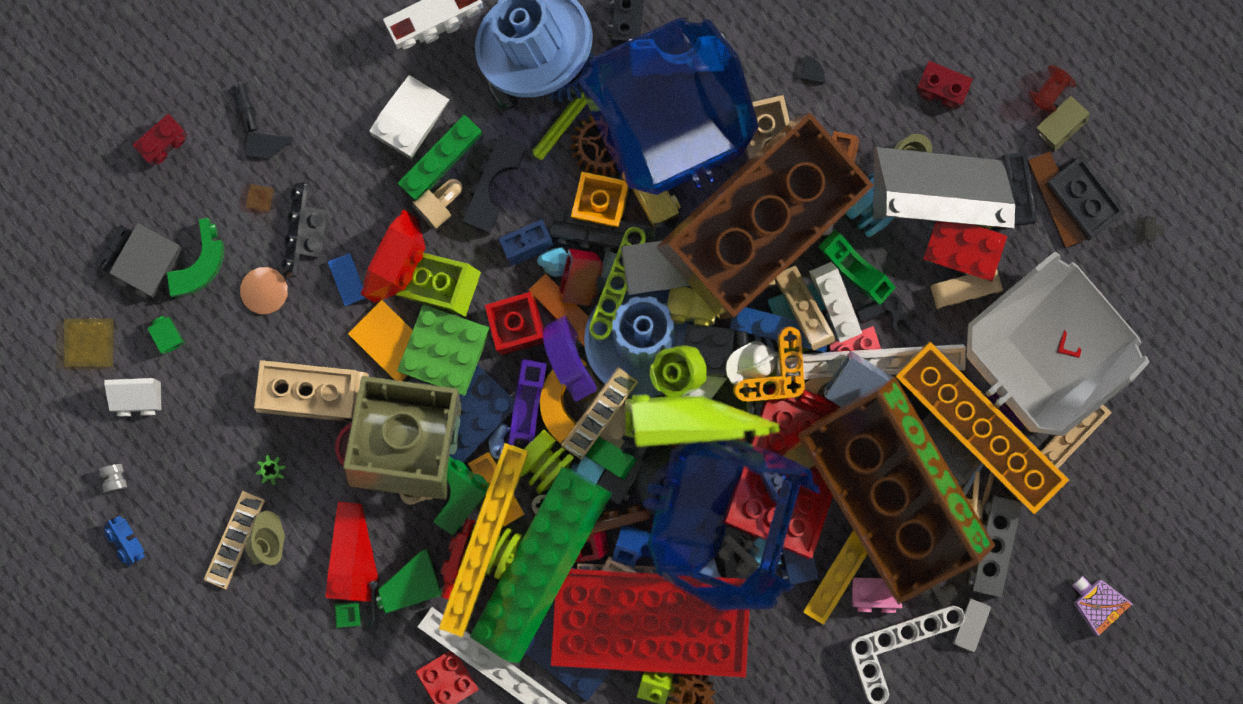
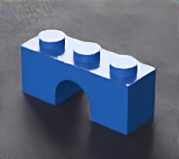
[612,525,692,575]

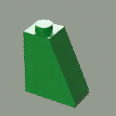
[376,549,442,613]

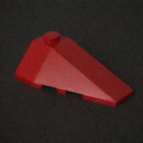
[325,502,379,602]

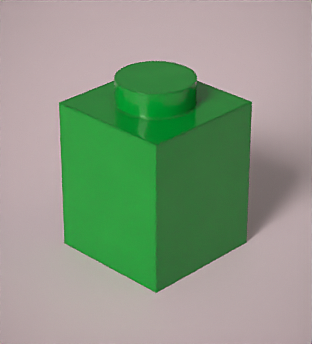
[147,316,185,355]

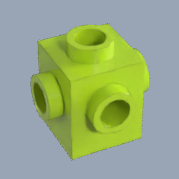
[637,671,676,704]

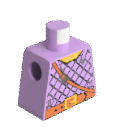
[1072,576,1133,636]

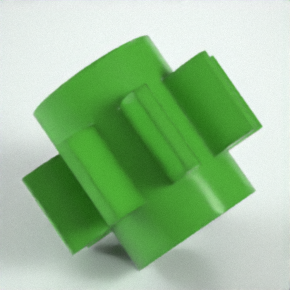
[256,455,286,485]

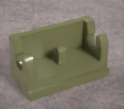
[1037,96,1090,152]

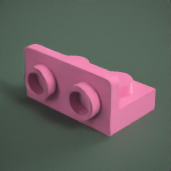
[852,578,902,613]

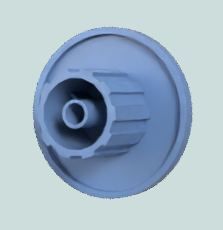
[475,0,592,98]
[584,286,694,399]

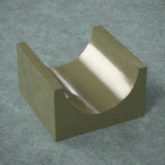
[344,376,462,500]

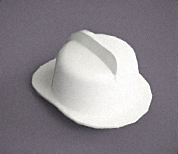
[726,341,778,388]

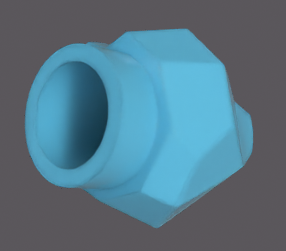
[537,248,568,277]

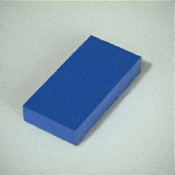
[328,253,366,307]

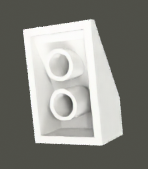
[370,75,449,160]

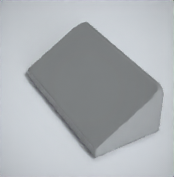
[952,598,991,652]

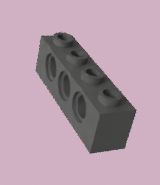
[968,496,1022,597]

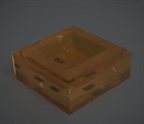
[246,184,274,212]

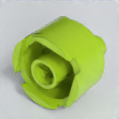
[650,345,707,397]

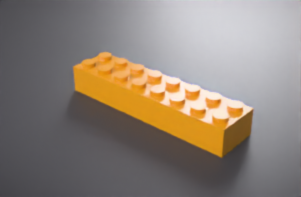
[895,341,1069,514]

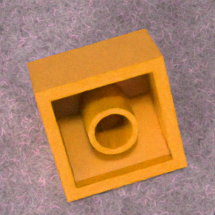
[571,172,629,228]

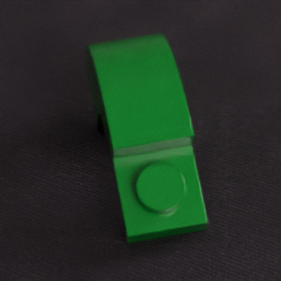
[167,218,224,298]
[819,229,896,305]

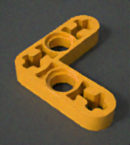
[733,326,805,401]

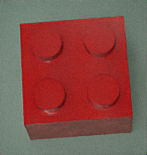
[485,292,544,356]

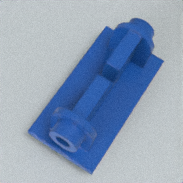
[104,516,145,567]

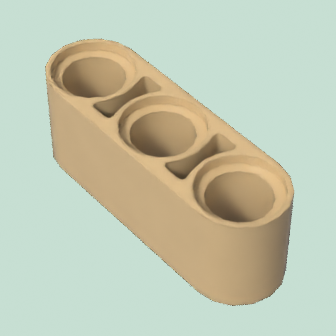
[930,270,1003,309]

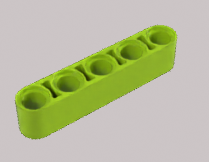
[589,227,646,341]

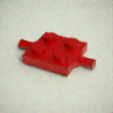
[441,519,476,600]

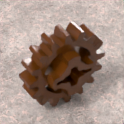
[667,674,715,704]

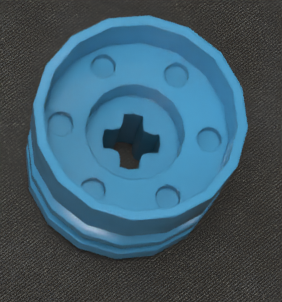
[845,173,895,237]

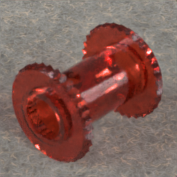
[1028,65,1076,113]

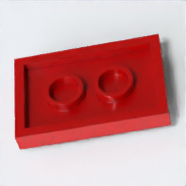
[923,221,1007,282]

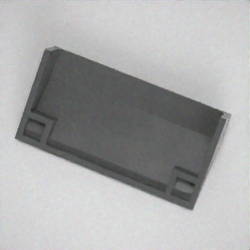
[873,147,1015,231]

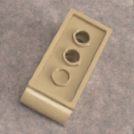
[254,360,369,422]

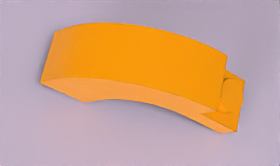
[540,358,588,443]

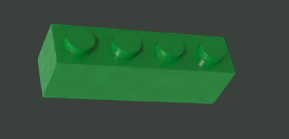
[398,115,483,200]

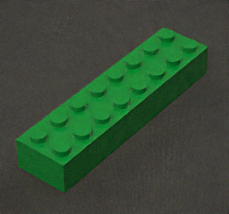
[470,467,612,663]

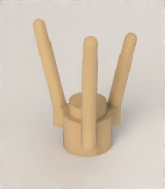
[956,471,995,519]

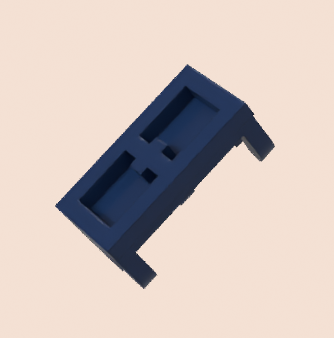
[498,219,554,267]

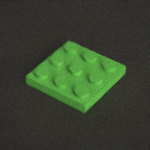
[397,304,491,396]

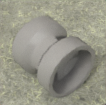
[98,464,127,493]

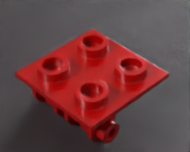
[415,651,479,704]

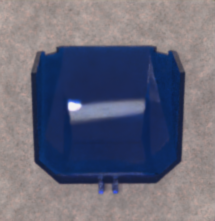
[579,18,759,195]

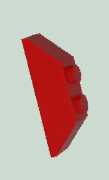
[360,209,426,303]

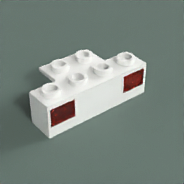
[383,0,483,49]

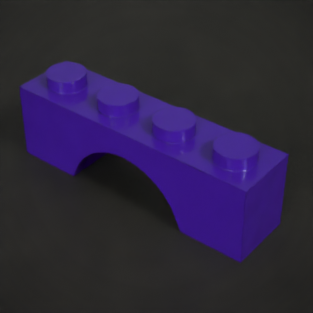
[508,358,547,450]

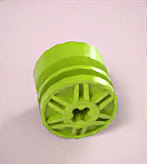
[520,430,574,494]
[463,528,523,580]

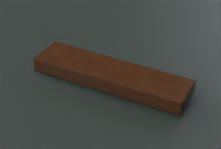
[1028,151,1086,248]

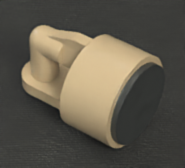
[412,179,462,229]

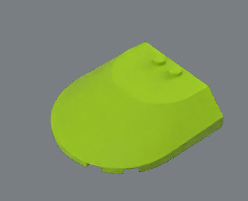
[625,395,779,446]

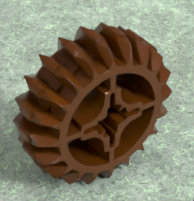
[570,113,634,177]

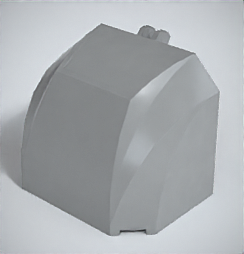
[967,252,1150,436]

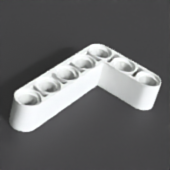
[850,606,965,704]

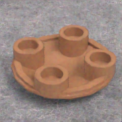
[240,267,288,315]

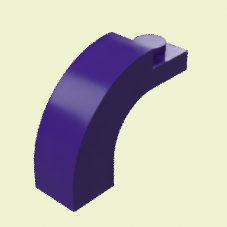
[543,315,597,402]

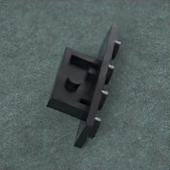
[281,182,327,278]

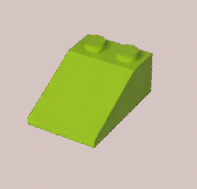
[395,253,481,317]

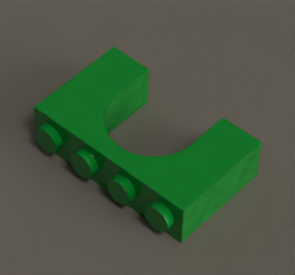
[391,456,490,536]

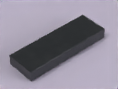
[1002,151,1037,225]

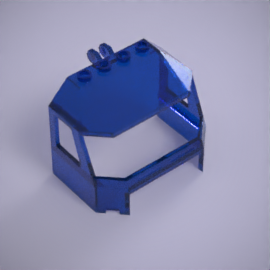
[643,438,821,610]

